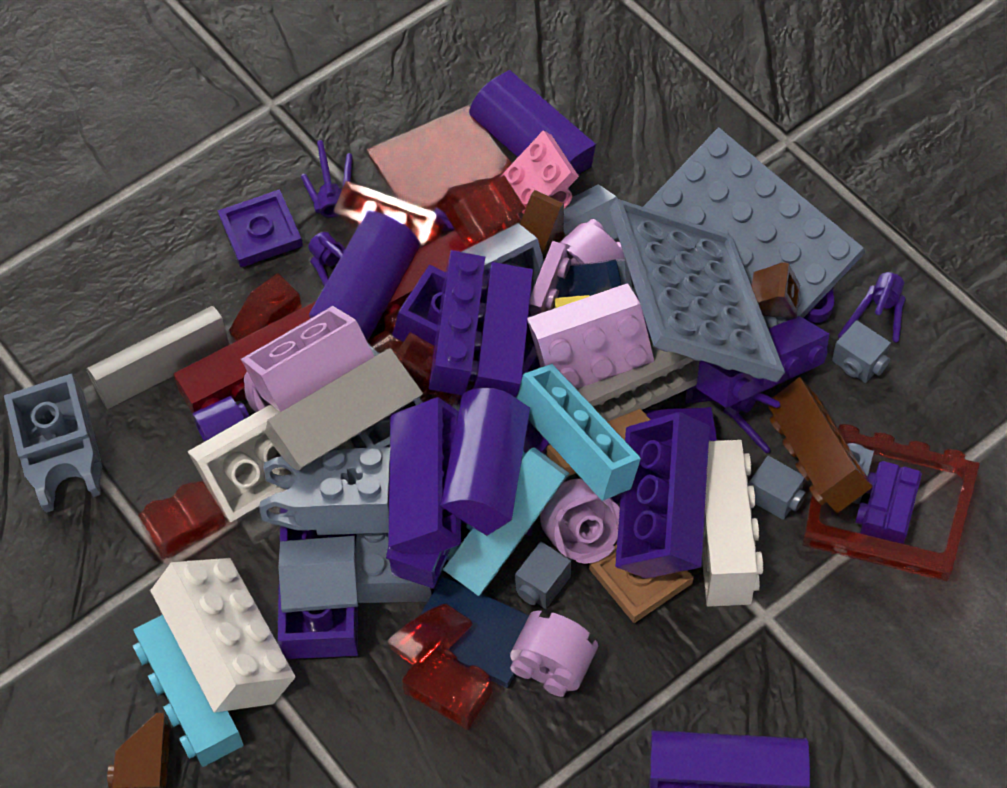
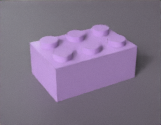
[527,283,654,389]
[241,306,374,412]

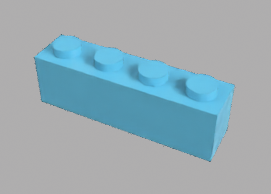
[517,364,641,501]
[443,447,569,596]
[132,615,244,767]

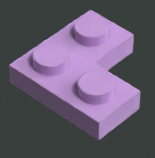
[529,241,571,316]

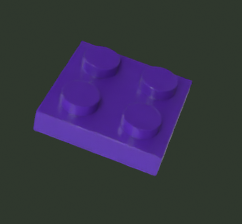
[218,189,303,268]

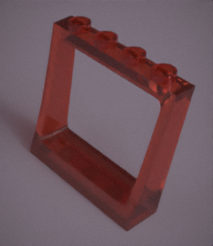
[802,424,980,582]

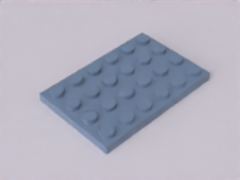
[643,127,866,329]
[609,198,785,382]

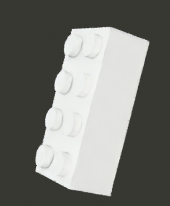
[188,404,355,522]
[702,440,763,607]
[150,558,295,713]

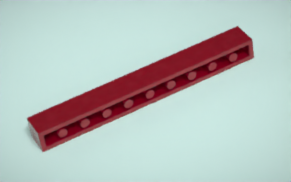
[173,222,486,413]

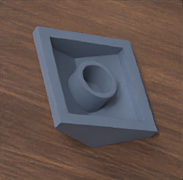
[564,184,619,242]
[279,536,358,613]

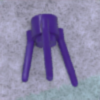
[301,140,353,218]
[308,232,345,286]
[838,272,906,343]
[723,393,780,453]

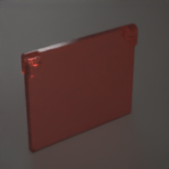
[367,105,511,218]

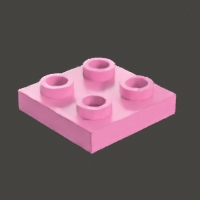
[500,130,579,214]

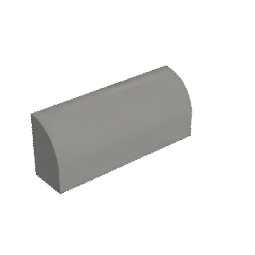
[87,306,229,410]
[576,338,699,422]
[265,348,423,470]

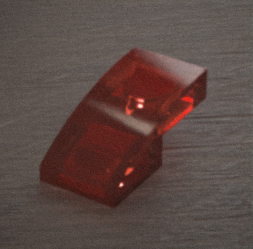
[387,603,473,668]

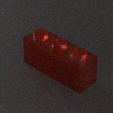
[334,181,445,248]

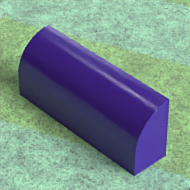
[469,70,596,175]
[309,209,420,342]
[440,388,530,536]
[388,397,461,554]
[649,730,810,788]

